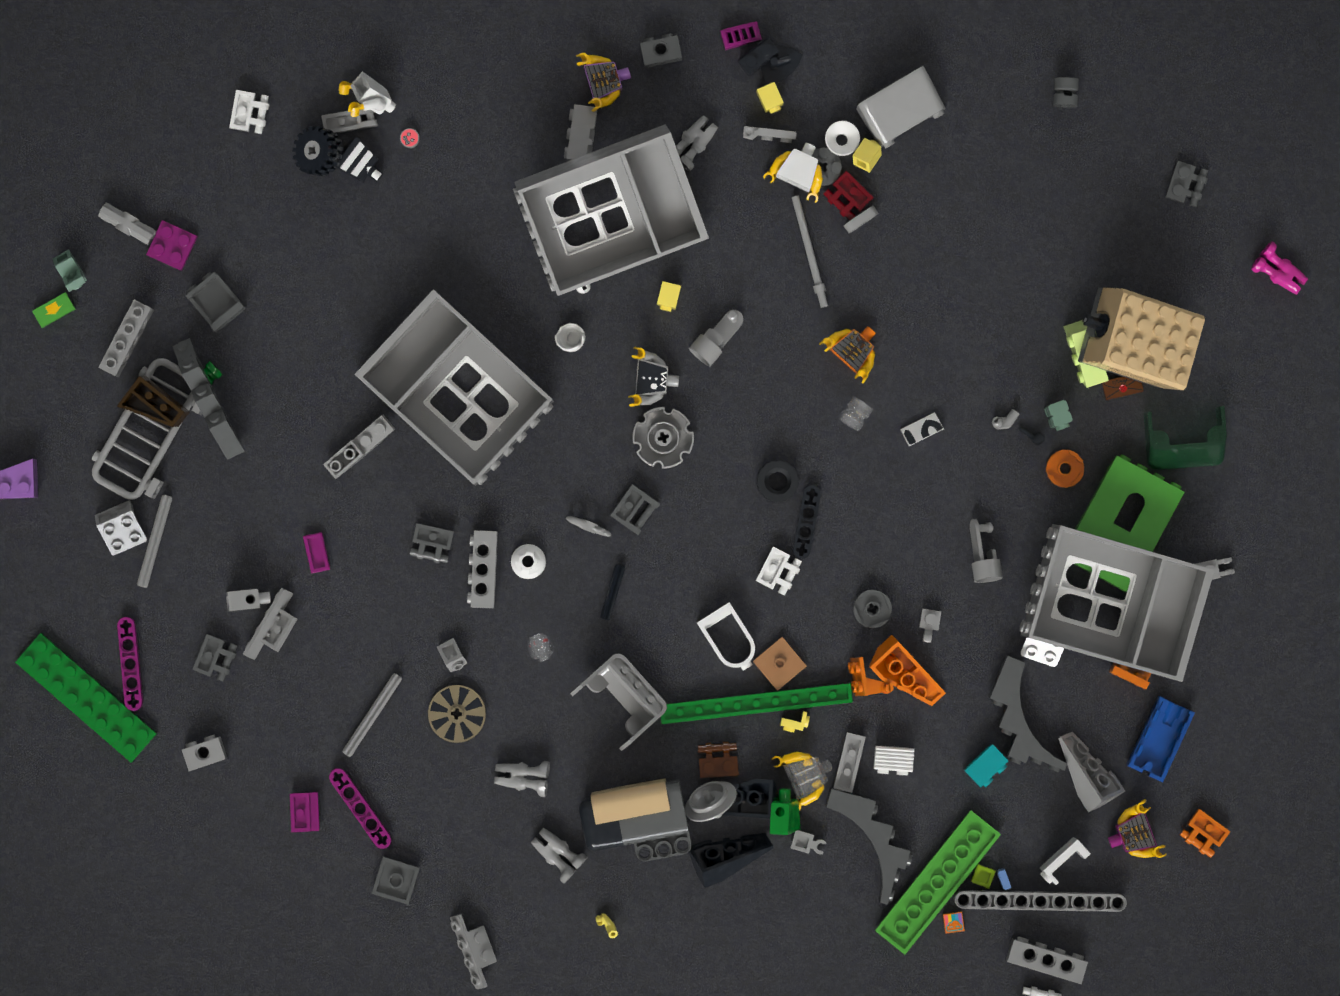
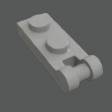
[321,110,378,133]

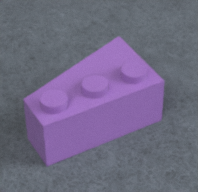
[0,459,38,499]

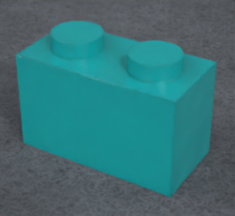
[963,744,1008,787]

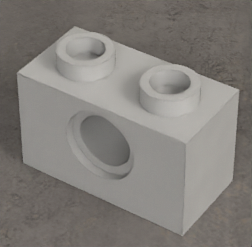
[182,735,228,771]

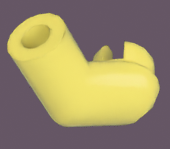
[595,913,618,938]

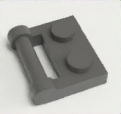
[610,484,660,536]

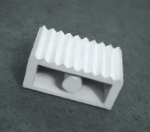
[873,746,914,775]

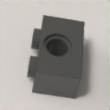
[640,33,682,68]

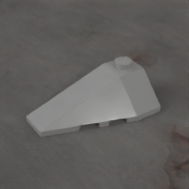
[1058,732,1125,812]

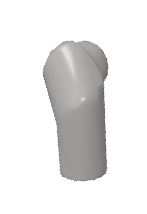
[992,409,1020,429]

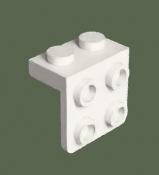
[1021,637,1064,667]

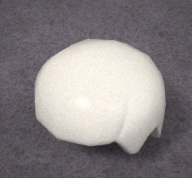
[555,323,586,352]

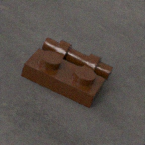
[698,741,739,778]

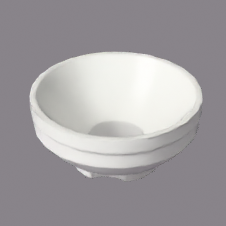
[825,121,860,156]
[511,544,546,579]

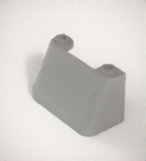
[856,66,946,149]

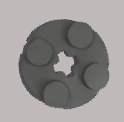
[812,147,842,186]
[853,590,892,628]

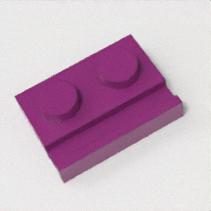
[290,792,320,832]

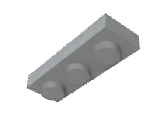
[833,732,866,793]

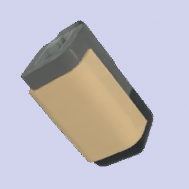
[579,778,691,861]

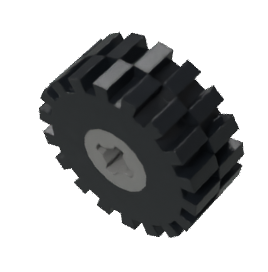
[292,126,343,176]

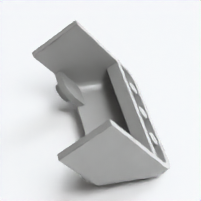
[570,654,667,751]

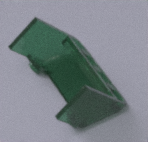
[1143,406,1227,470]

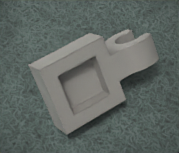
[919,608,941,643]

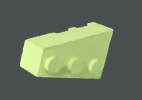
[1063,320,1109,388]

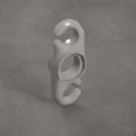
[566,516,611,537]

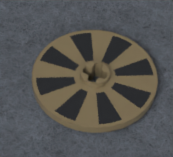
[428,685,486,743]

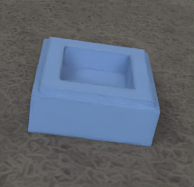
[997,868,1011,890]

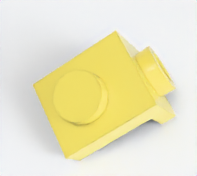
[780,711,810,732]

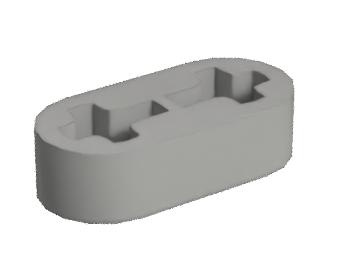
[844,206,879,234]

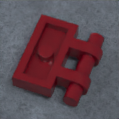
[823,171,873,220]

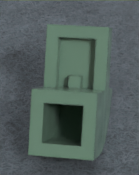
[53,249,87,292]

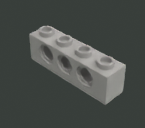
[98,299,154,378]
[467,530,498,608]
[1006,936,1088,984]

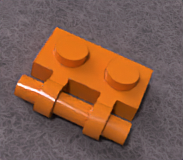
[1179,808,1230,858]

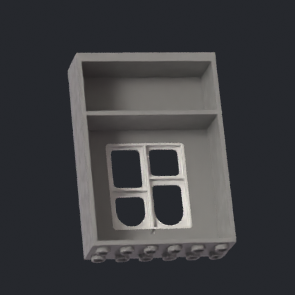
[513,124,709,296]
[354,289,554,486]
[1019,524,1215,682]

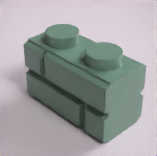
[1044,400,1073,431]

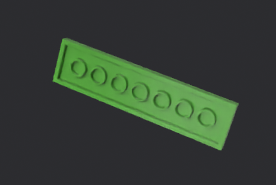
[875,810,1001,955]

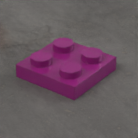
[146,220,198,271]

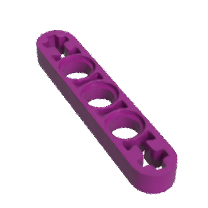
[117,617,143,711]
[329,768,392,849]

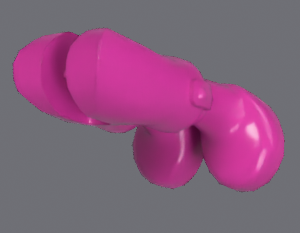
[1251,241,1308,295]

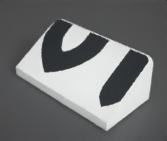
[900,412,944,446]

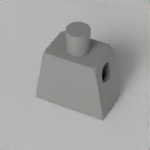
[226,589,271,612]

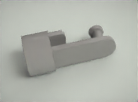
[689,310,744,367]
[970,519,1003,583]

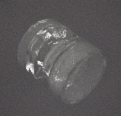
[838,396,873,432]

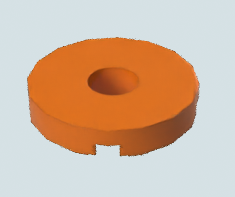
[1046,450,1084,488]

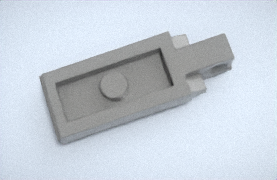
[743,126,797,143]

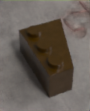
[117,376,190,427]

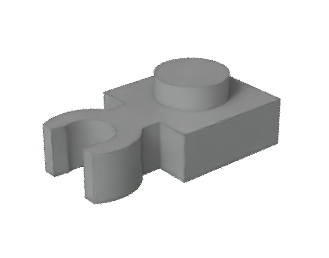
[790,830,826,854]

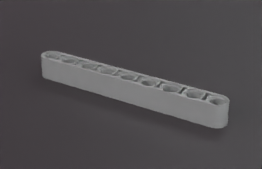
[954,890,1127,912]

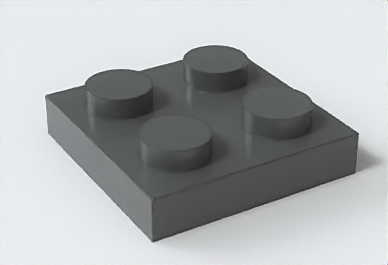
[372,856,420,905]

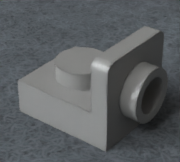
[437,638,467,672]

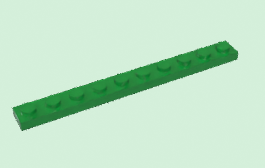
[661,683,853,724]

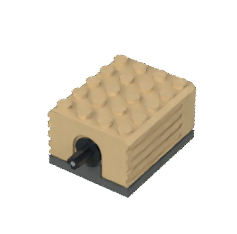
[1078,287,1205,390]

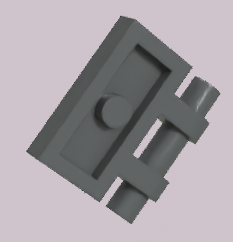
[1165,161,1208,207]
[410,523,454,563]
[192,634,237,682]

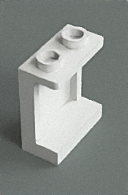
[1040,837,1090,885]

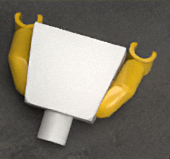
[763,143,823,203]

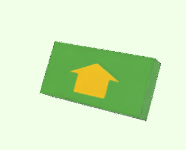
[32,292,76,328]

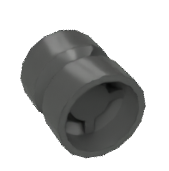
[1053,77,1079,108]

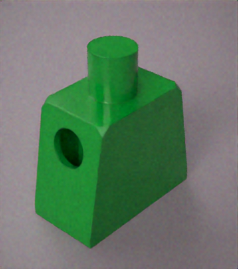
[770,788,800,835]

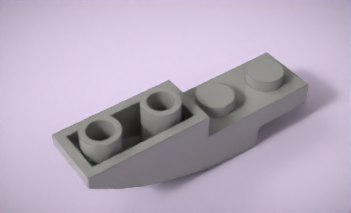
[323,415,395,479]

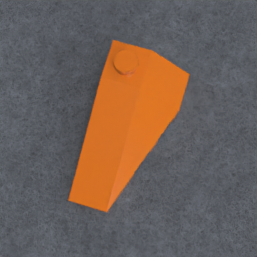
[869,635,946,706]

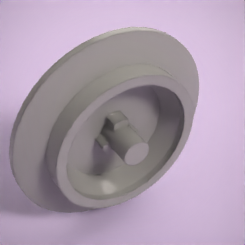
[685,781,737,822]

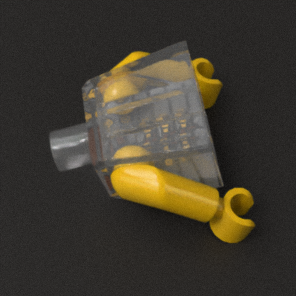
[772,752,832,811]

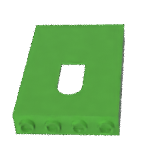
[1074,454,1184,593]

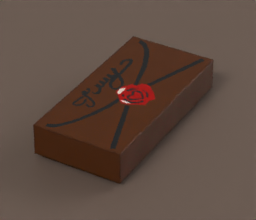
[1102,377,1144,400]

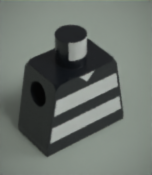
[335,137,383,182]

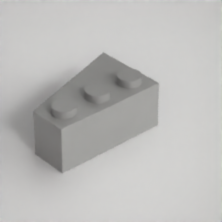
[564,104,597,162]

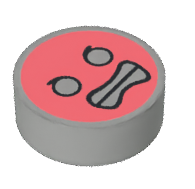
[400,128,420,148]

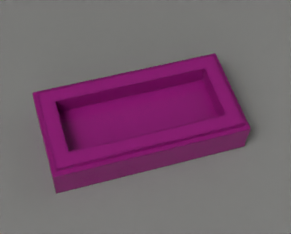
[303,532,331,574]

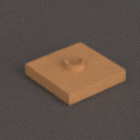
[753,637,807,691]

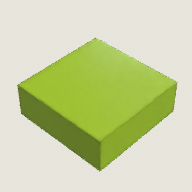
[971,864,996,889]

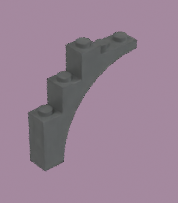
[173,338,245,460]
[988,655,1067,773]
[826,788,913,905]

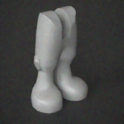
[675,115,718,171]
[494,761,550,797]
[531,827,588,884]

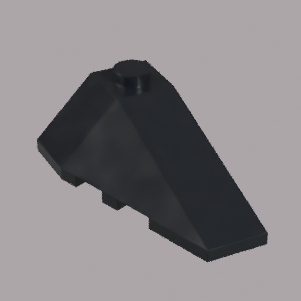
[689,833,773,888]

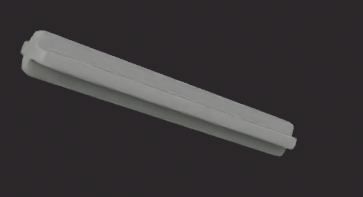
[137,495,172,588]
[342,673,402,757]

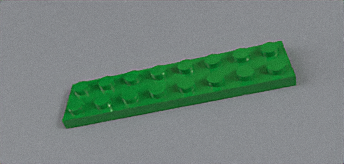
[15,633,157,763]

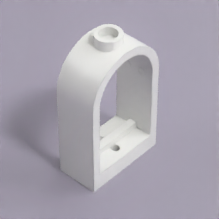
[697,602,755,671]

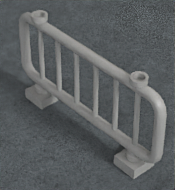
[92,358,202,500]

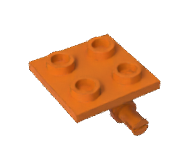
[848,657,894,696]

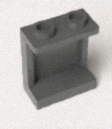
[186,272,246,333]

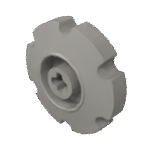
[633,407,694,469]

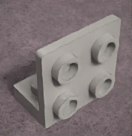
[95,500,147,556]

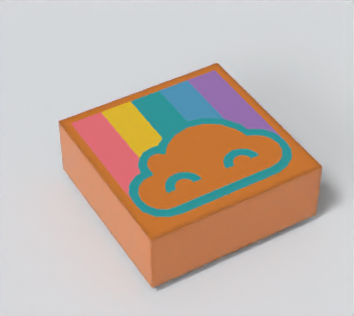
[943,911,965,934]

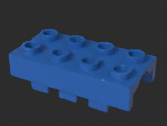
[1126,696,1195,782]

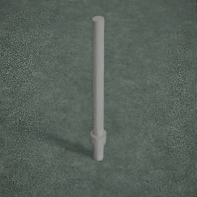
[792,195,828,308]

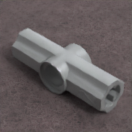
[98,202,157,245]

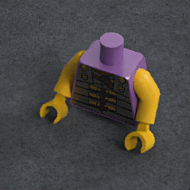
[576,53,631,112]

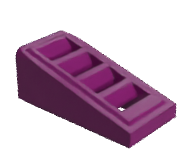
[720,21,762,50]

